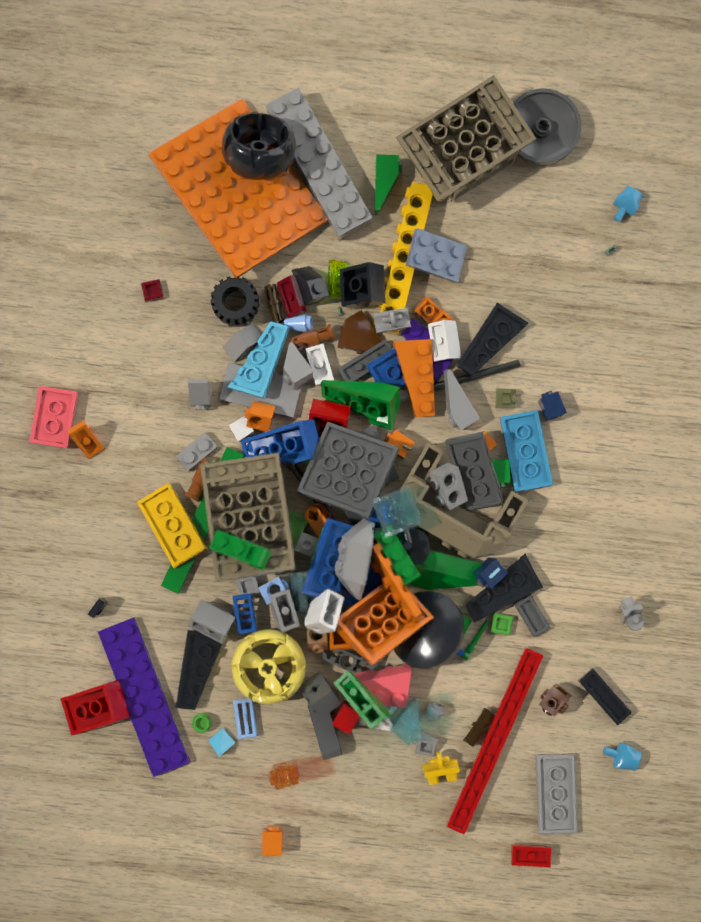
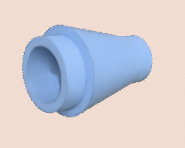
[284,314,313,332]

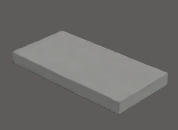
[219,363,302,418]
[535,754,578,834]

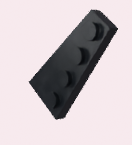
[465,554,543,623]

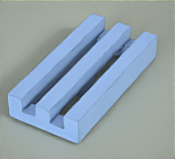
[233,698,258,739]

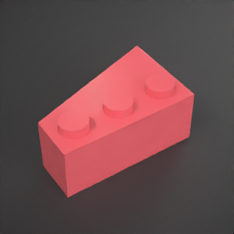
[354,663,411,708]

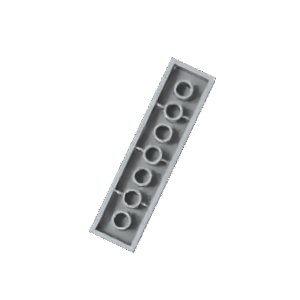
[265,87,372,241]

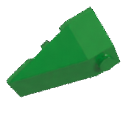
[321,380,401,430]
[410,550,482,590]

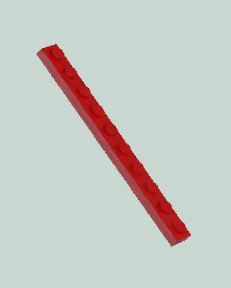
[446,647,544,835]

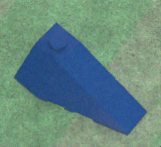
[241,420,319,463]

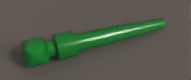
[461,620,490,660]

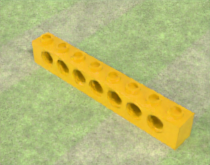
[373,181,433,336]

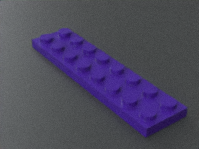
[98,617,190,777]

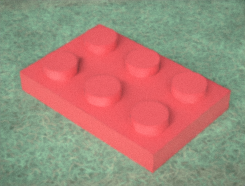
[29,386,78,449]

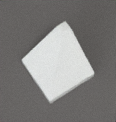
[229,416,255,442]

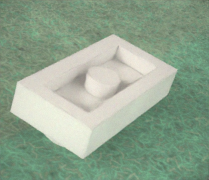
[305,344,334,386]

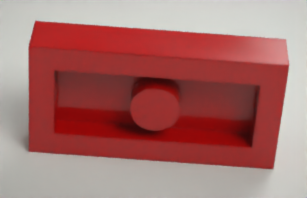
[511,844,552,868]

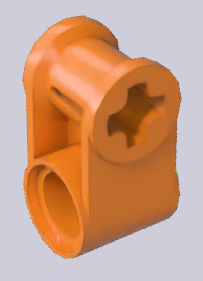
[305,503,335,538]

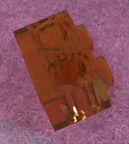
[269,759,300,790]

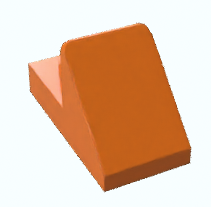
[67,420,104,459]

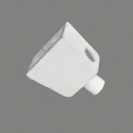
[304,589,344,634]

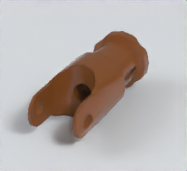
[291,324,335,351]
[184,457,207,502]

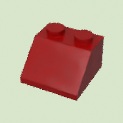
[308,399,351,444]

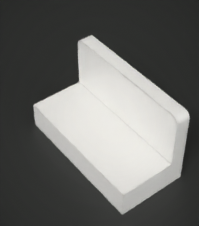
[428,320,461,362]

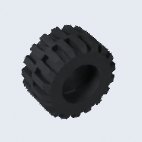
[210,276,260,327]

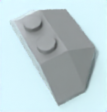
[335,519,375,600]

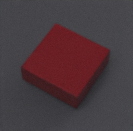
[141,279,164,302]

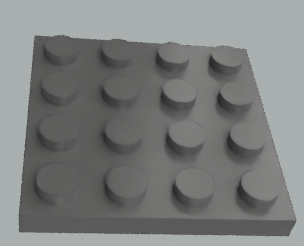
[297,422,400,520]

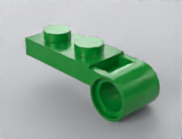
[209,530,272,571]

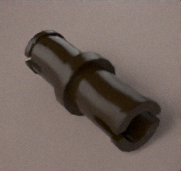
[265,284,284,323]
[463,708,495,747]

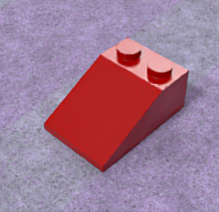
[60,680,130,736]

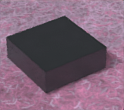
[88,598,108,618]

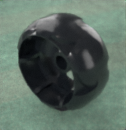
[222,112,296,181]

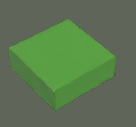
[490,613,513,636]

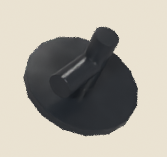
[396,528,430,566]

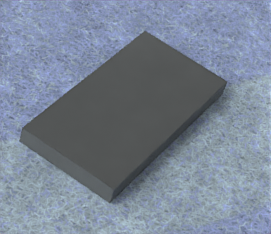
[445,431,504,511]

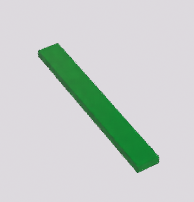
[161,447,244,594]

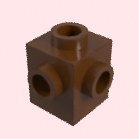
[539,684,572,717]

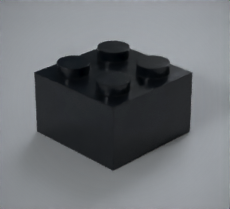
[340,262,386,309]

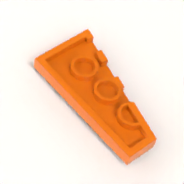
[392,339,435,417]

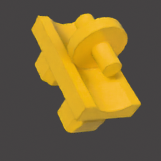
[422,752,460,785]

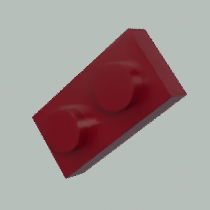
[277,275,307,318]

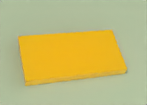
[137,483,208,568]

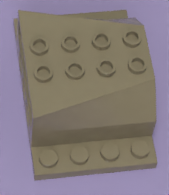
[396,75,536,202]
[200,453,296,582]

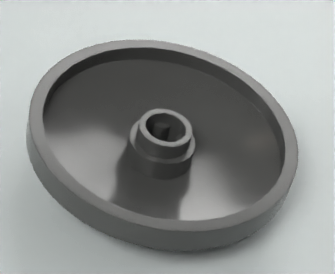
[513,88,581,165]

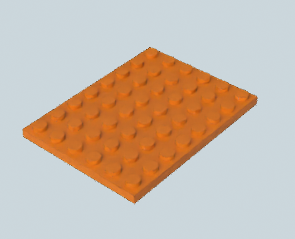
[148,98,328,279]

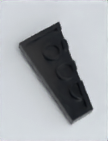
[456,303,529,377]
[175,630,222,710]

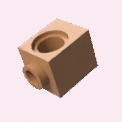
[307,628,329,653]

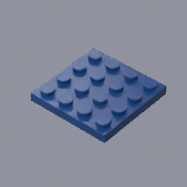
[301,518,382,607]

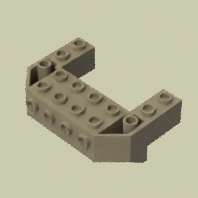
[398,442,529,559]

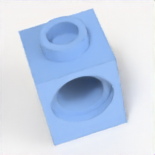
[258,577,290,605]

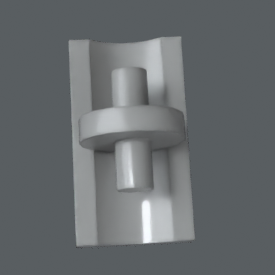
[373,308,411,333]
[619,597,644,631]

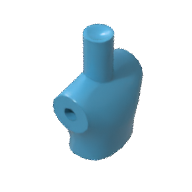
[613,186,643,222]
[603,743,641,771]

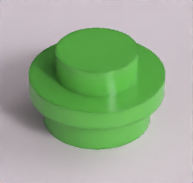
[192,713,212,733]

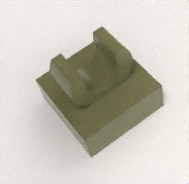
[495,388,516,409]

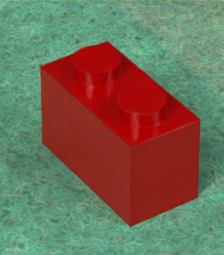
[332,700,360,734]

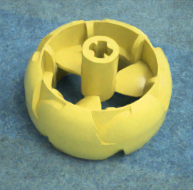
[231,629,306,705]

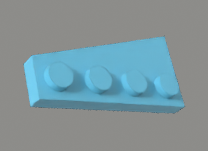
[228,321,290,399]

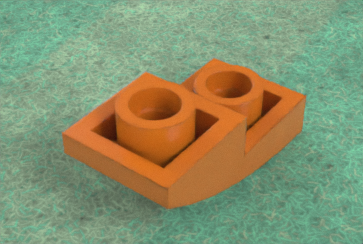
[413,296,454,324]

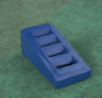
[232,593,258,634]

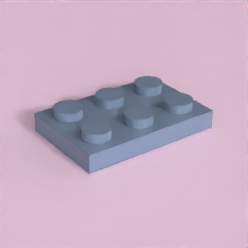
[406,228,467,283]

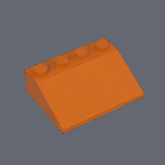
[336,584,433,665]

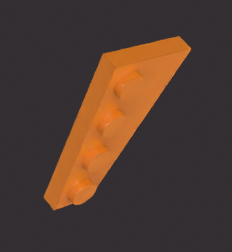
[370,543,422,624]

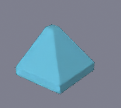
[208,728,235,757]

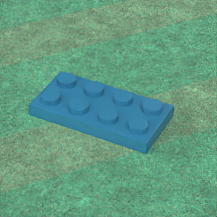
[499,410,553,492]

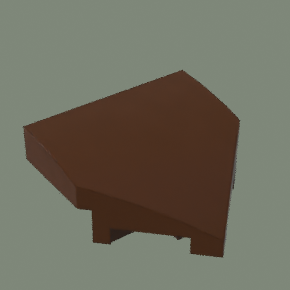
[337,310,381,354]

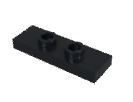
[578,668,632,726]

